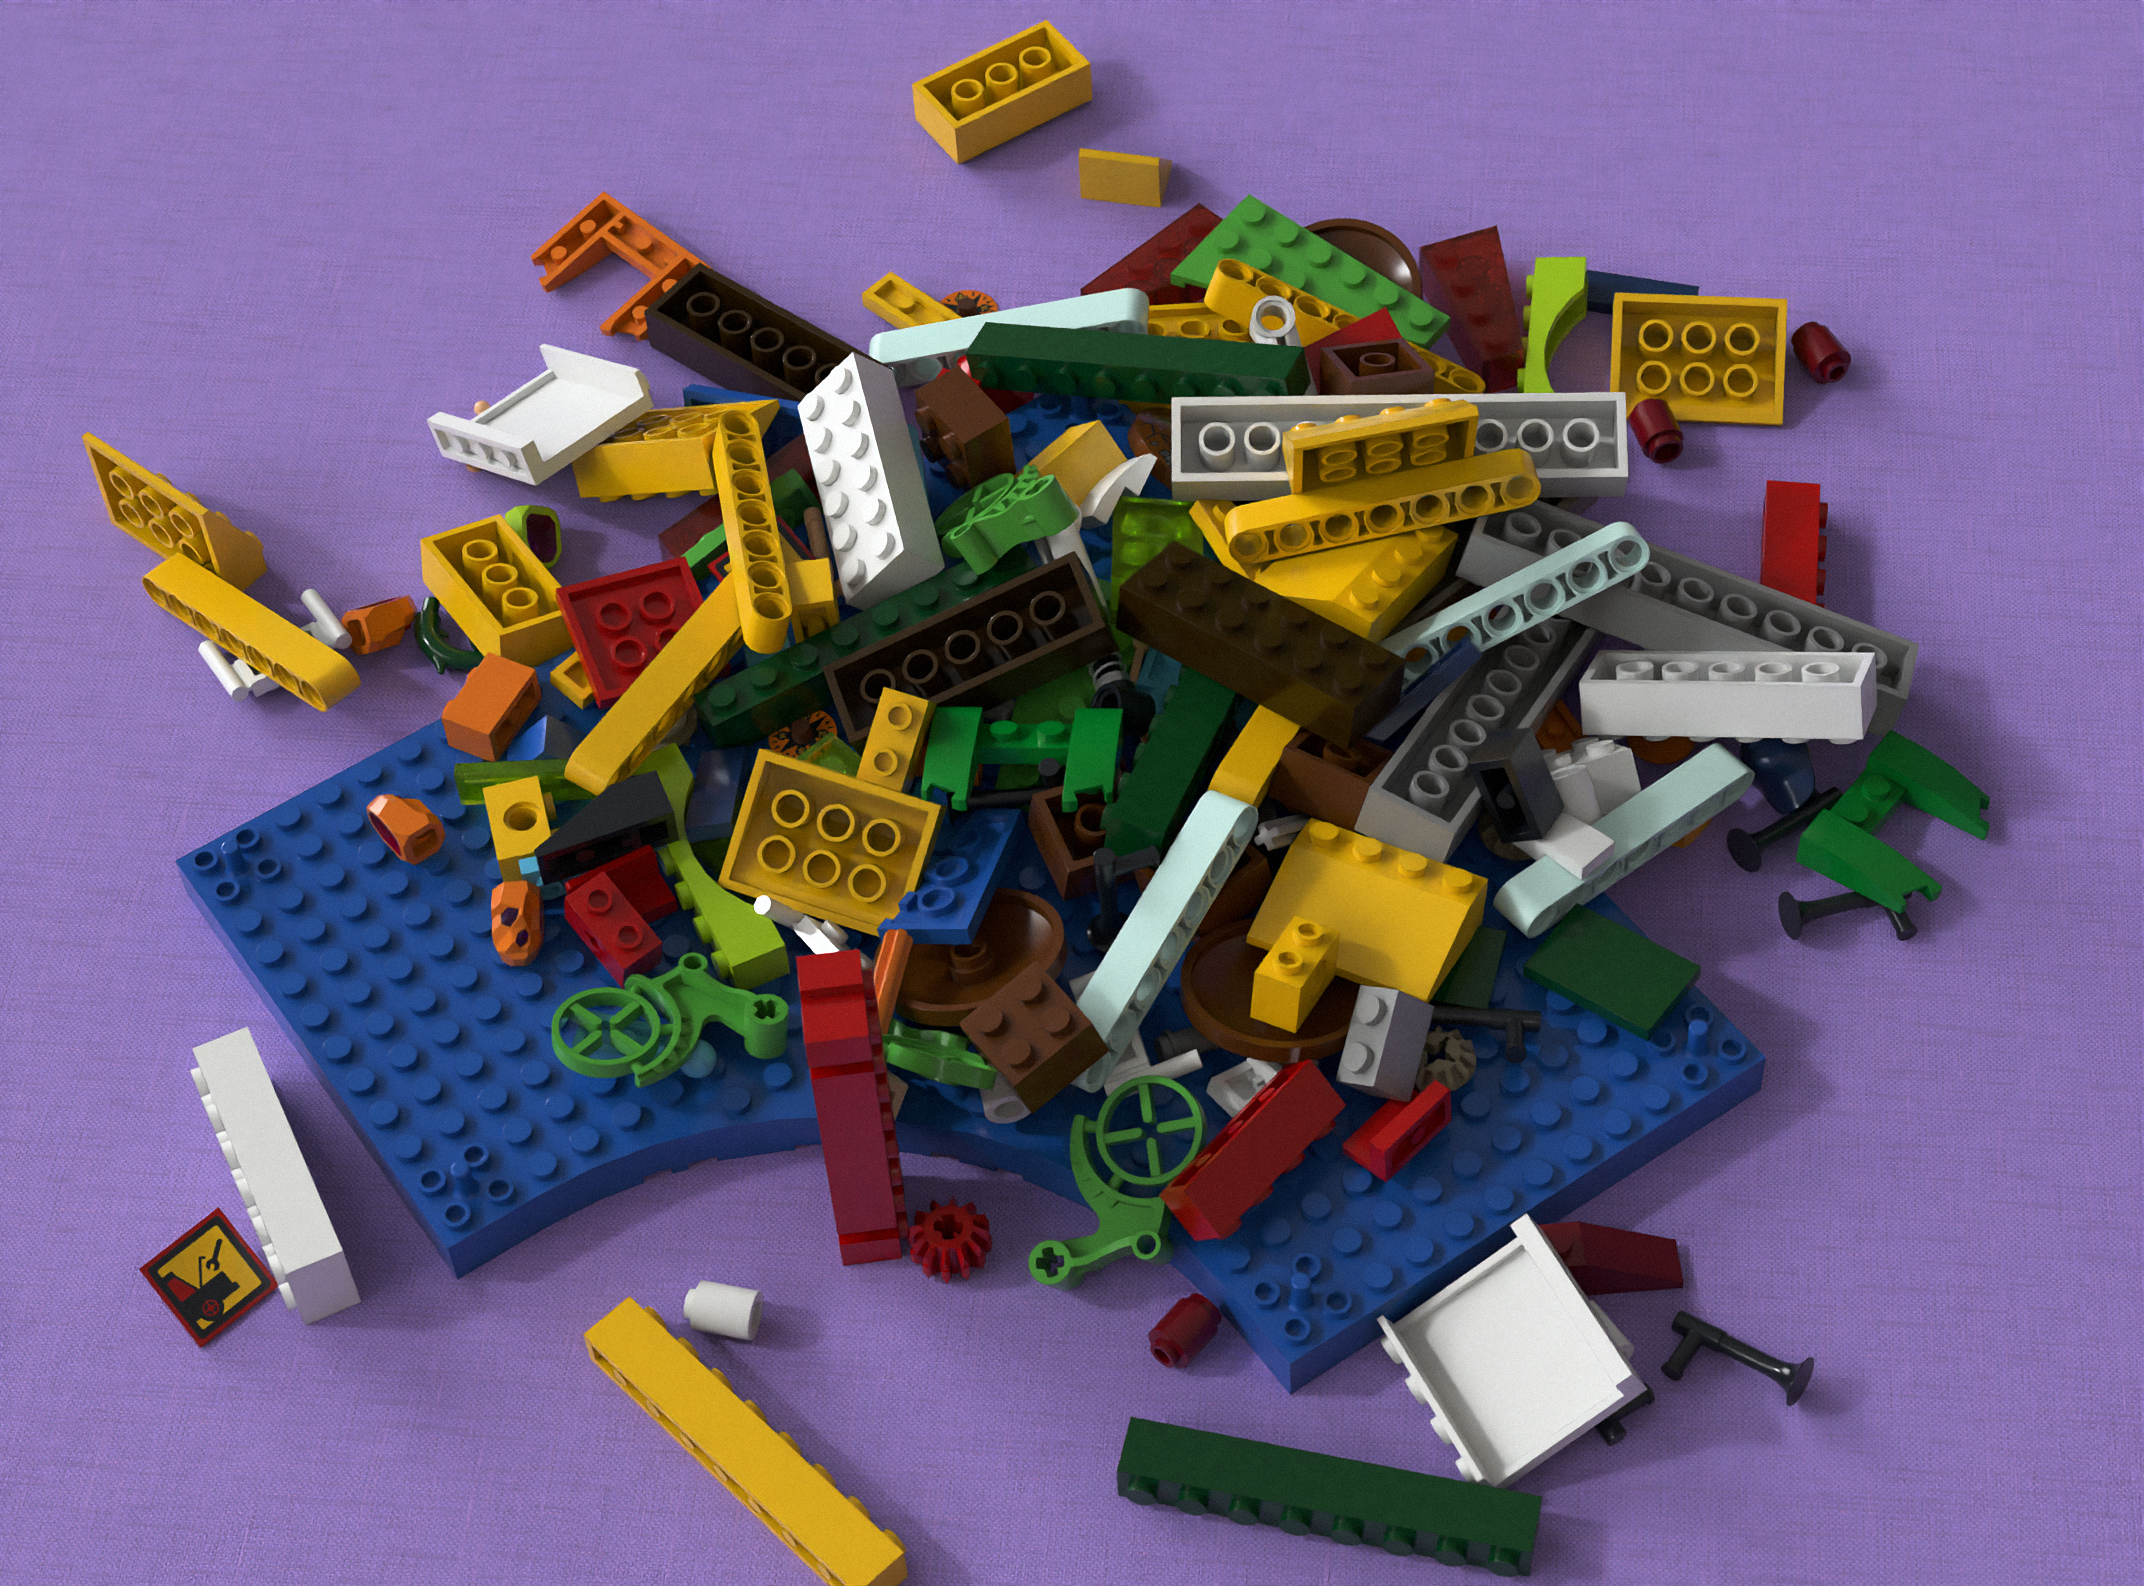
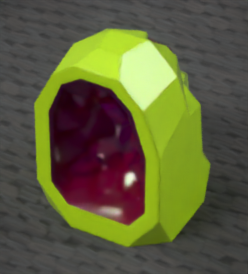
[505,505,562,570]

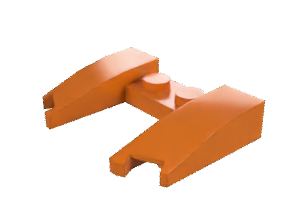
[531,191,713,342]

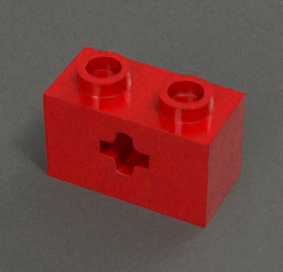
[564,871,662,989]

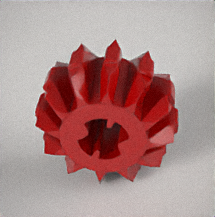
[907,1196,993,1284]

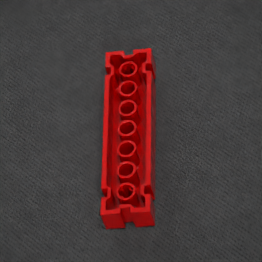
[796,949,909,1266]

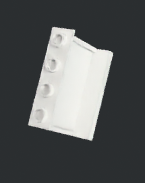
[426,344,654,486]
[1377,1213,1647,1489]

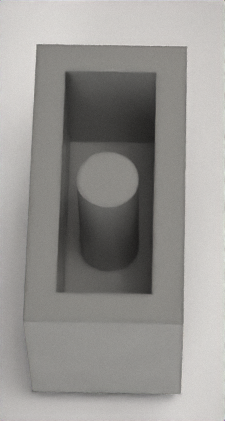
[1336,985,1434,1102]

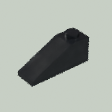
[534,770,679,886]

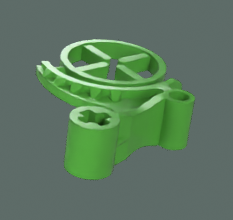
[934,464,1080,575]
[551,952,789,1088]
[882,1017,998,1090]
[1029,1075,1207,1290]

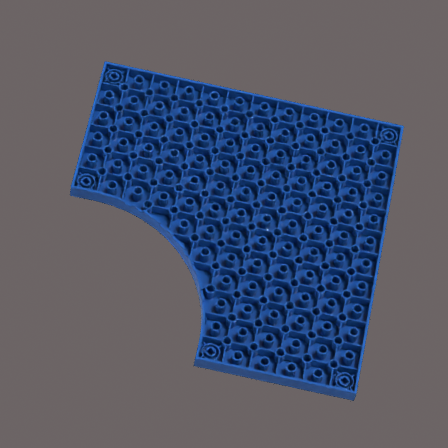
[175,394,1766,1395]

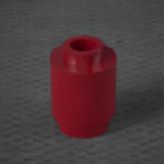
[1791,321,1851,384]
[1628,399,1684,464]
[1148,1293,1222,1368]

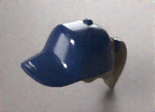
[1740,738,1816,814]

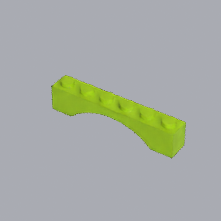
[1517,257,1588,393]
[631,742,790,990]

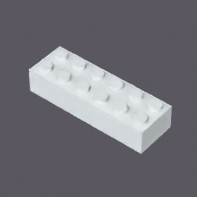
[798,352,945,611]
[1579,650,1877,744]
[190,1026,361,1326]

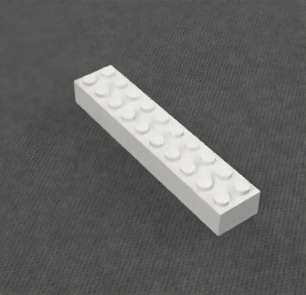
[1172,392,1628,501]

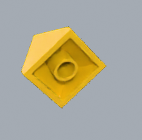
[1078,148,1173,208]
[1014,420,1127,507]

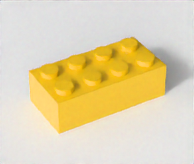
[912,20,1093,165]
[420,514,574,668]

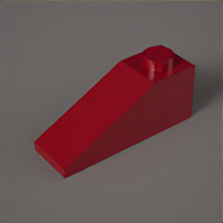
[1538,1221,1684,1296]

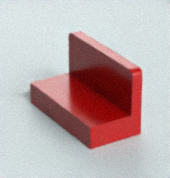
[565,845,678,924]
[1342,1080,1452,1182]

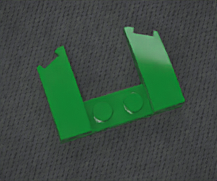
[921,707,1125,812]
[1795,730,1990,914]

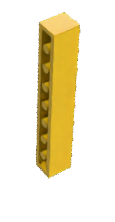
[583,1296,908,1586]

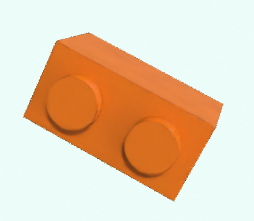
[441,652,542,763]

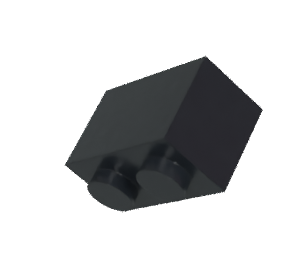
[1467,727,1565,844]

